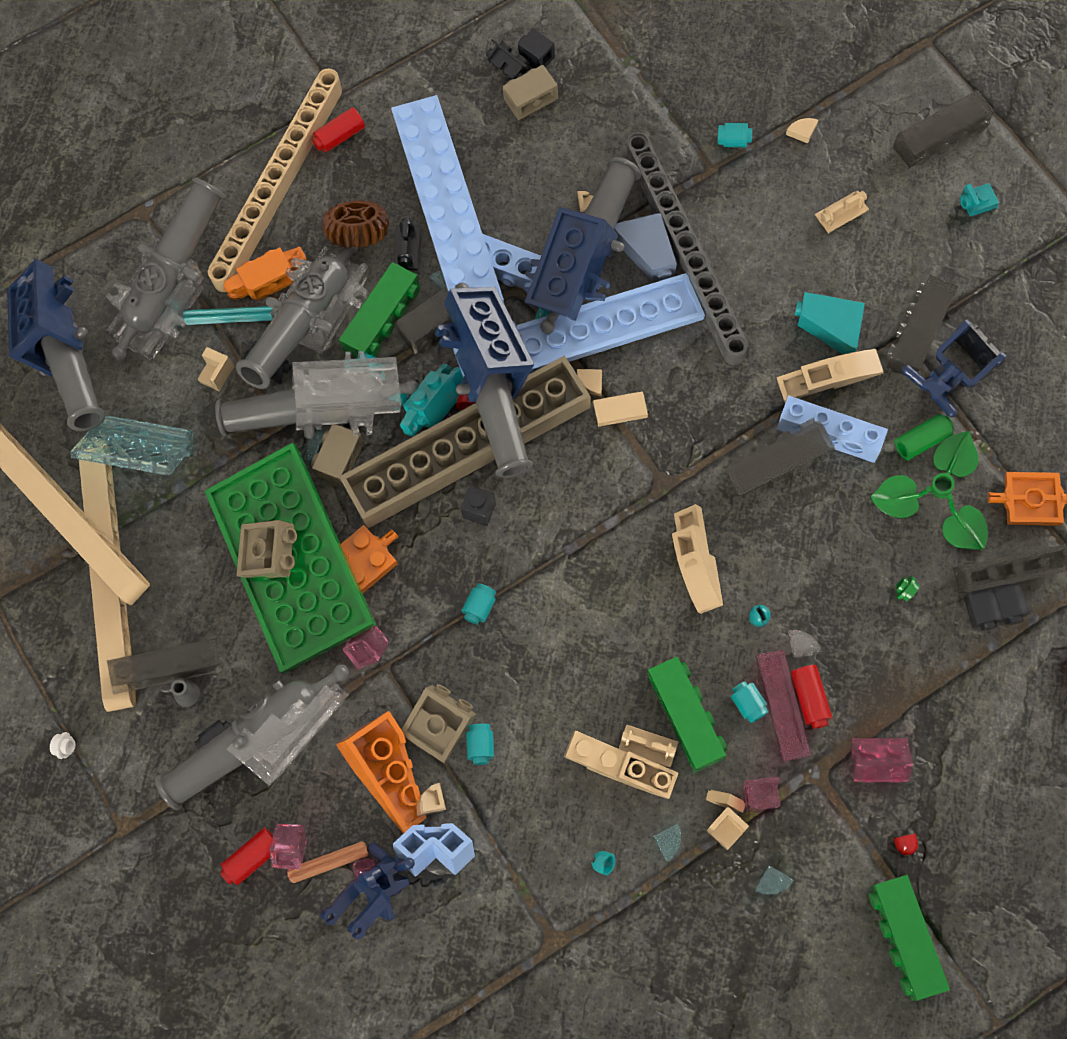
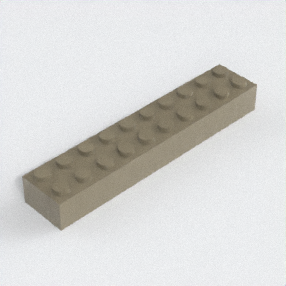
[340,355,590,529]

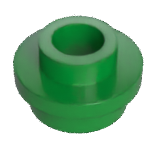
[895,576,920,601]

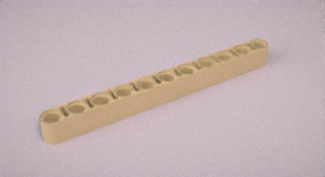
[208,68,342,292]
[0,423,150,605]
[78,439,136,712]

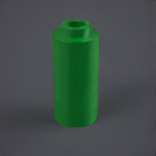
[894,414,954,461]

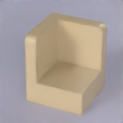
[198,347,234,392]
[707,807,749,850]

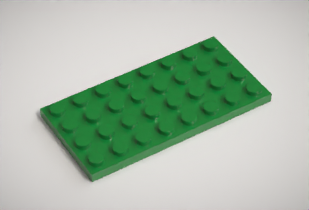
[205,443,376,674]

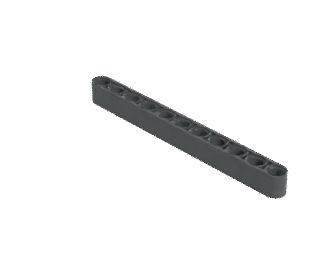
[627,132,748,366]

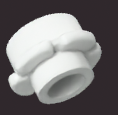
[50,732,75,759]

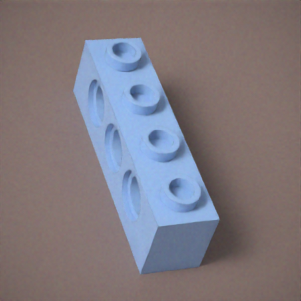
[482,234,541,293]
[777,395,888,463]

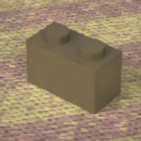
[503,65,558,120]
[311,423,364,487]

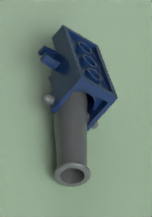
[525,157,641,334]
[7,259,105,431]
[435,282,534,478]

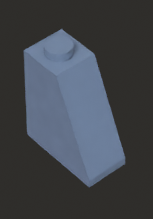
[614,213,676,281]

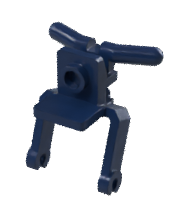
[902,319,1007,418]
[320,843,415,940]

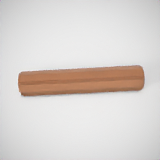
[287,842,368,883]

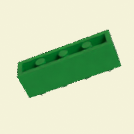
[339,262,420,358]
[647,656,728,773]
[869,875,950,1001]

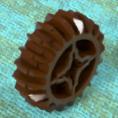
[323,199,389,249]

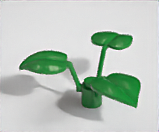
[871,431,988,550]

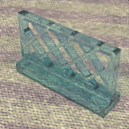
[70,415,194,476]

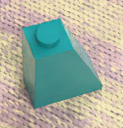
[795,292,865,355]

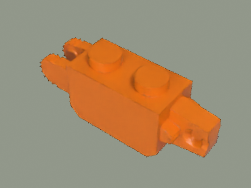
[223,247,308,301]

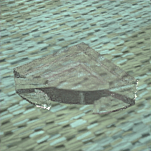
[788,630,821,658]

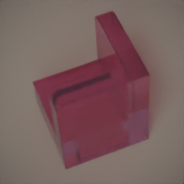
[343,626,389,669]
[743,777,781,812]
[269,824,306,869]

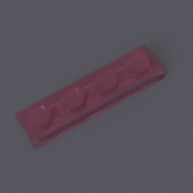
[756,650,811,762]

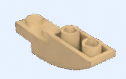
[777,349,884,403]
[672,504,723,614]
[564,731,678,799]

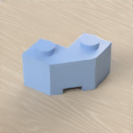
[393,823,475,877]

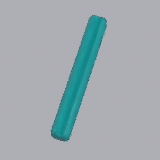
[183,306,278,325]

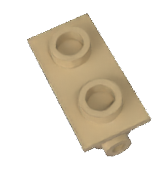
[815,191,869,234]
[619,725,678,768]

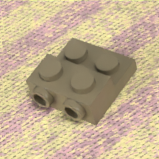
[237,520,297,578]
[401,684,477,763]

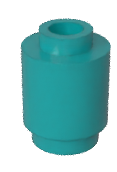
[717,123,752,148]
[461,583,496,625]
[730,681,769,724]
[466,724,495,765]

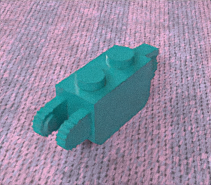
[400,364,463,437]

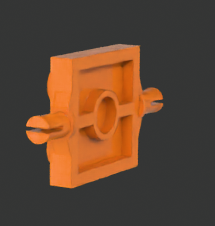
[987,472,1067,526]
[341,525,398,594]

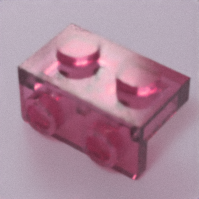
[851,738,913,783]

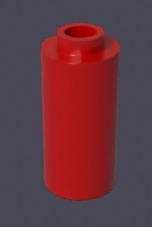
[312,107,365,153]
[790,665,833,729]
[220,827,282,885]

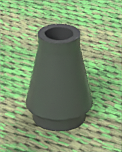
[171,680,200,707]

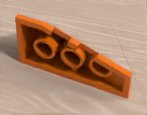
[336,711,427,834]

